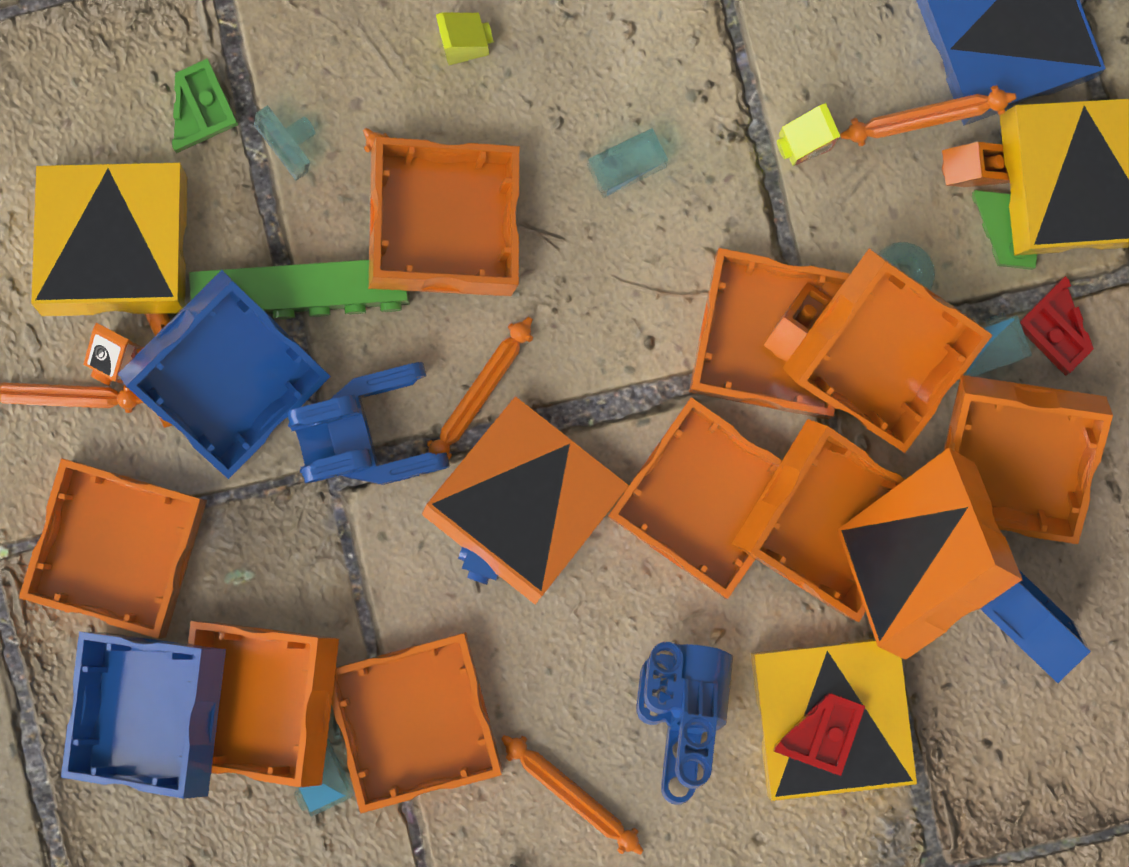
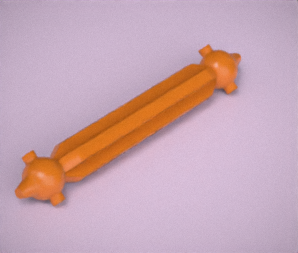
[840,86,1017,146]
[427,317,533,460]
[0,382,144,413]
[501,735,644,855]

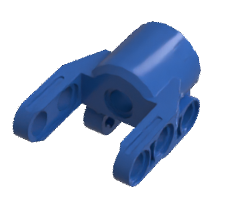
[287,362,450,485]
[636,642,733,805]

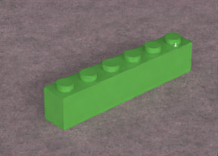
[189,260,410,319]

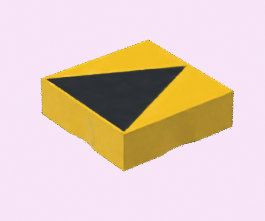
[999,99,1129,256]
[31,163,188,316]
[751,639,917,801]

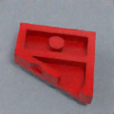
[1016,276,1094,376]
[773,693,865,776]

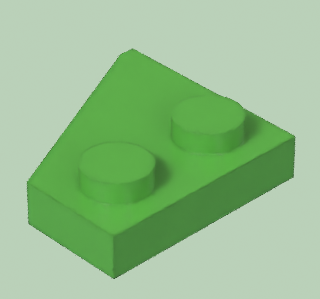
[172,59,239,153]
[972,190,1037,270]

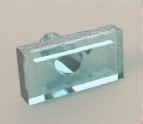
[254,105,316,181]

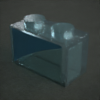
[587,128,668,198]
[957,313,1032,383]
[294,738,354,817]

